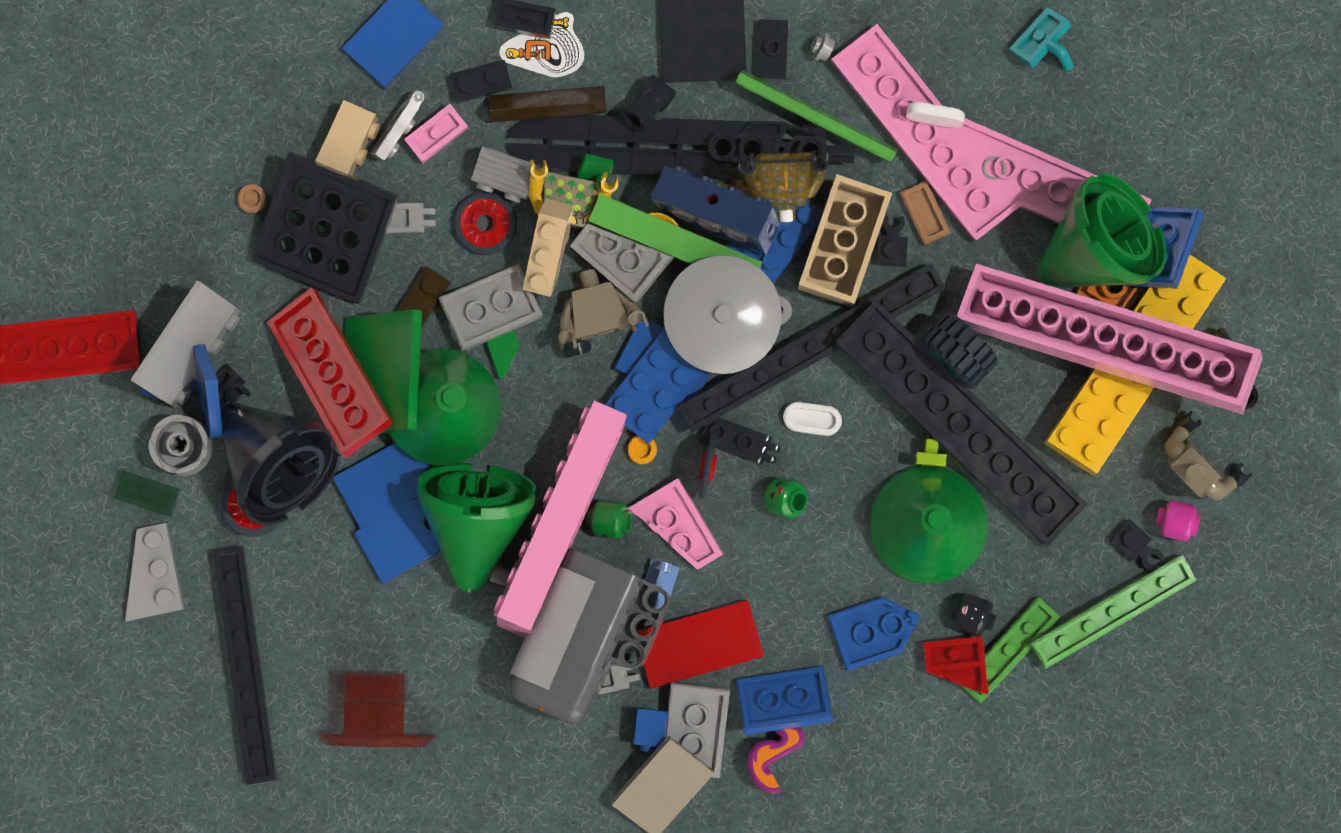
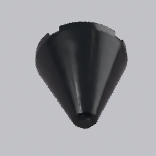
[221,403,341,525]

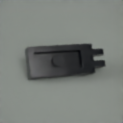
[699,417,781,465]

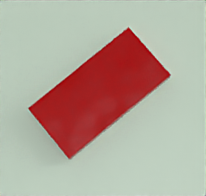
[637,600,764,689]

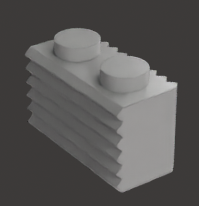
[471,146,540,203]

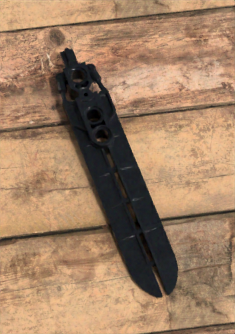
[506,115,855,182]

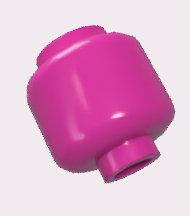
[1156,500,1201,542]

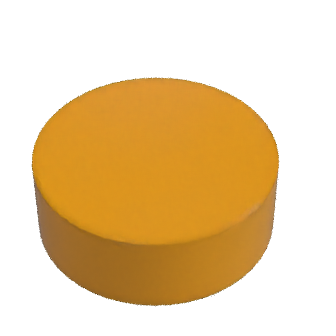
[628,436,657,465]

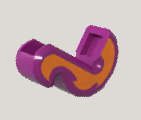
[747,727,805,794]

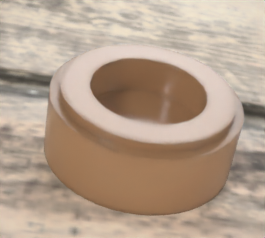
[237,184,268,214]

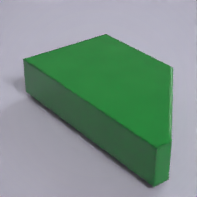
[487,330,520,380]

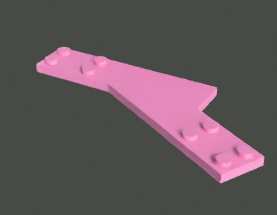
[831,24,1152,242]

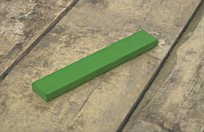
[736,70,898,162]
[589,194,763,269]
[1029,554,1197,669]

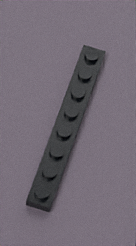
[213,546,277,785]

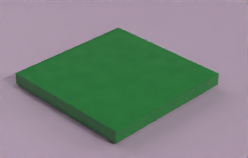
[345,309,422,432]

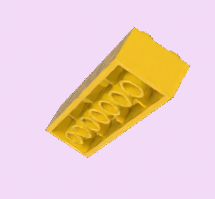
[1044,255,1226,476]

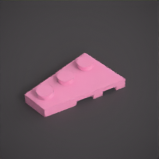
[628,478,724,569]

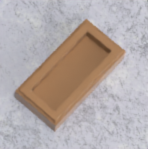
[900,180,951,246]

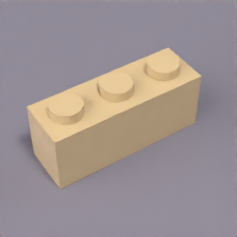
[316,100,380,196]
[522,198,574,297]

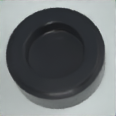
[562,340,592,358]

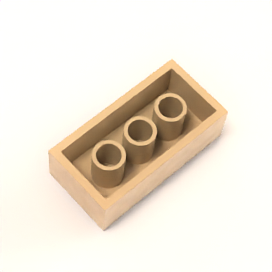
[798,174,892,308]

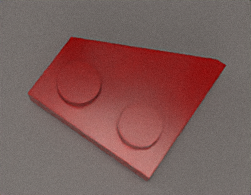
[924,636,989,695]

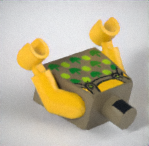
[528,160,619,244]

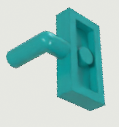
[1009,7,1074,71]

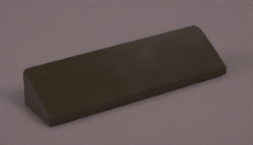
[489,86,607,122]

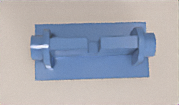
[645,559,680,609]

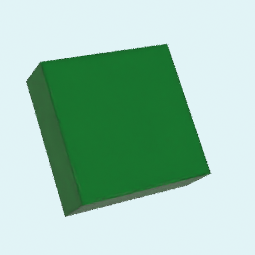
[577,154,614,186]

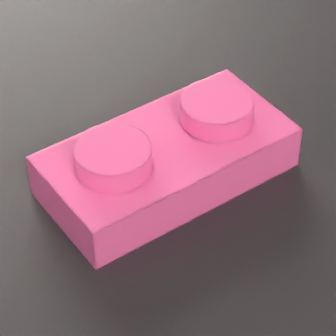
[404,104,468,163]

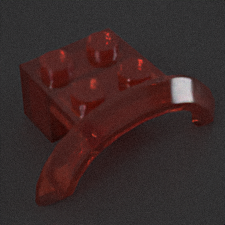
[318,673,435,747]

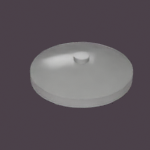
[663,256,782,374]

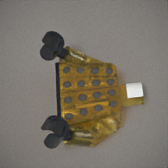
[737,151,829,222]

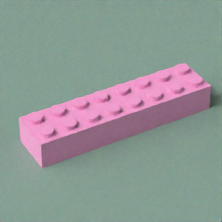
[494,401,627,638]

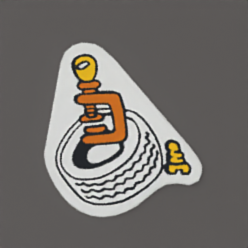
[499,12,584,77]

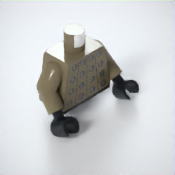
[1165,411,1252,501]

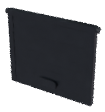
[660,0,747,83]

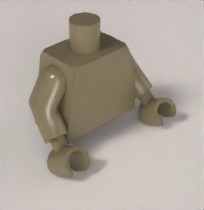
[559,269,649,350]

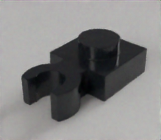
[876,215,908,267]
[216,364,251,408]
[1109,519,1164,571]

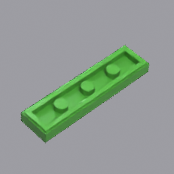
[961,597,1060,704]

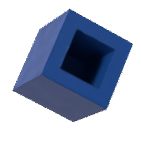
[634,708,668,752]

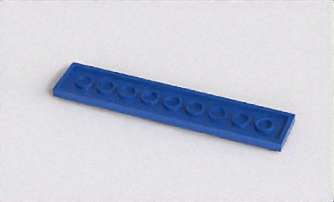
[605,182,824,445]

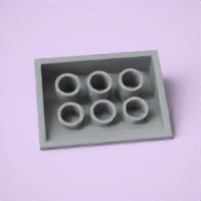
[131,280,240,408]

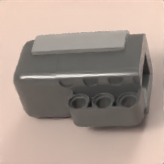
[510,548,671,724]

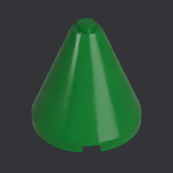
[1038,173,1167,288]
[388,348,501,466]
[416,463,536,593]
[869,466,988,584]

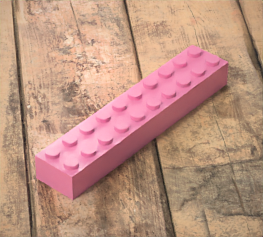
[957,264,1262,415]

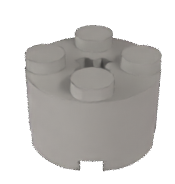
[149,415,213,476]

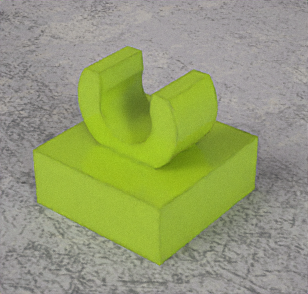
[914,439,947,468]

